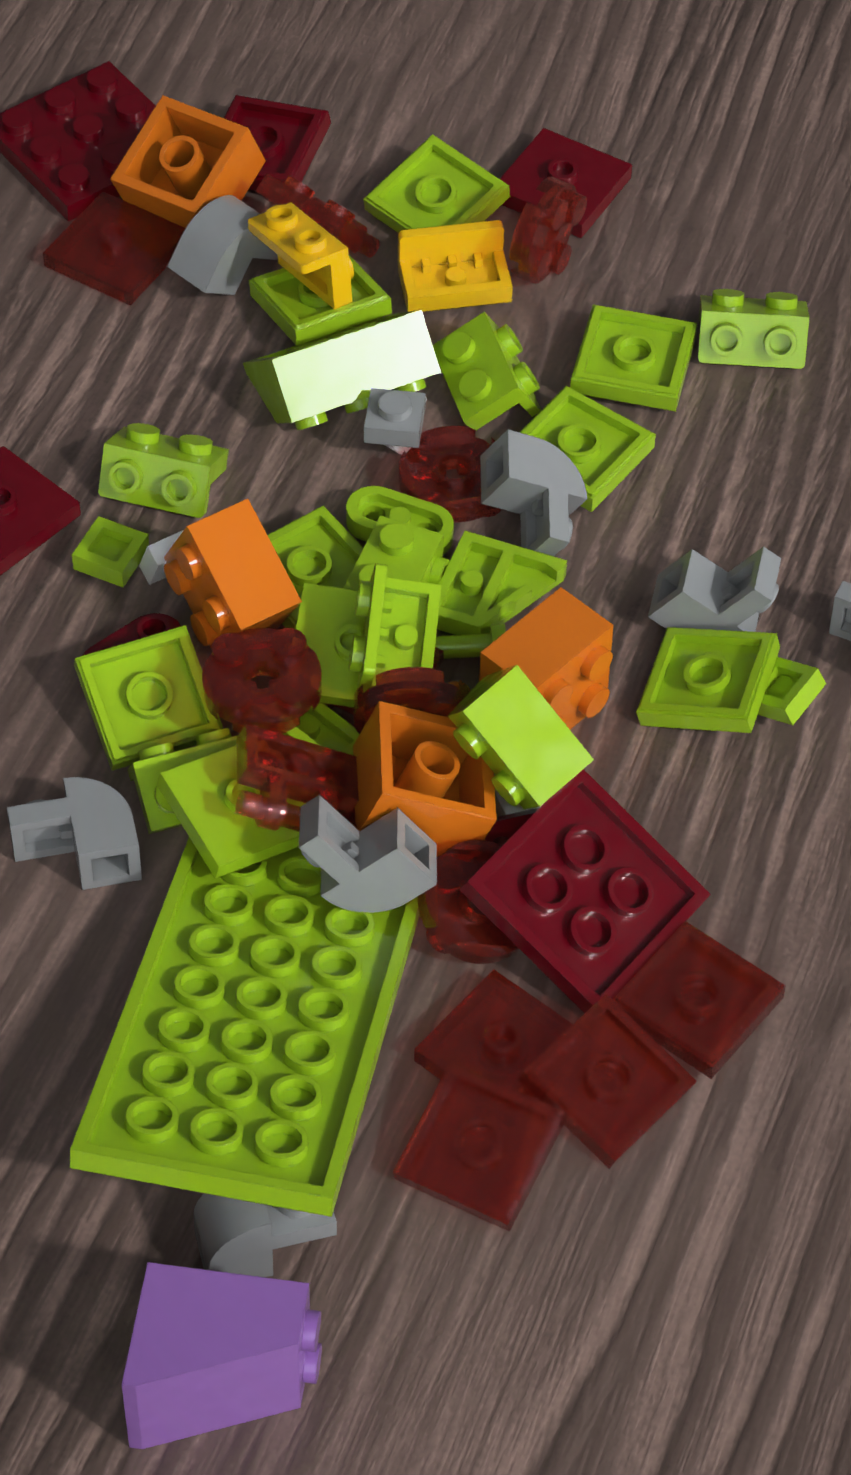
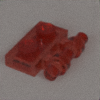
[256,173,380,258]
[235,724,359,832]

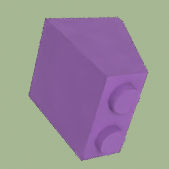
[121,1262,322,1449]

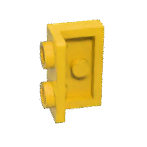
[248,202,354,310]
[398,220,513,312]

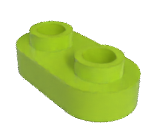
[346,486,454,555]

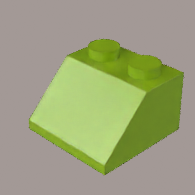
[448,665,594,810]

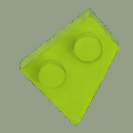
[437,531,567,635]

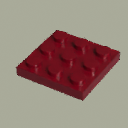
[0,61,156,222]
[459,769,711,1020]

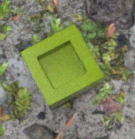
[72,516,149,588]
[758,657,826,725]

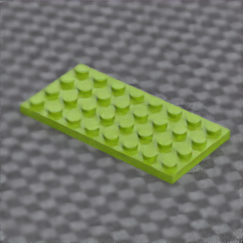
[70,837,427,1217]

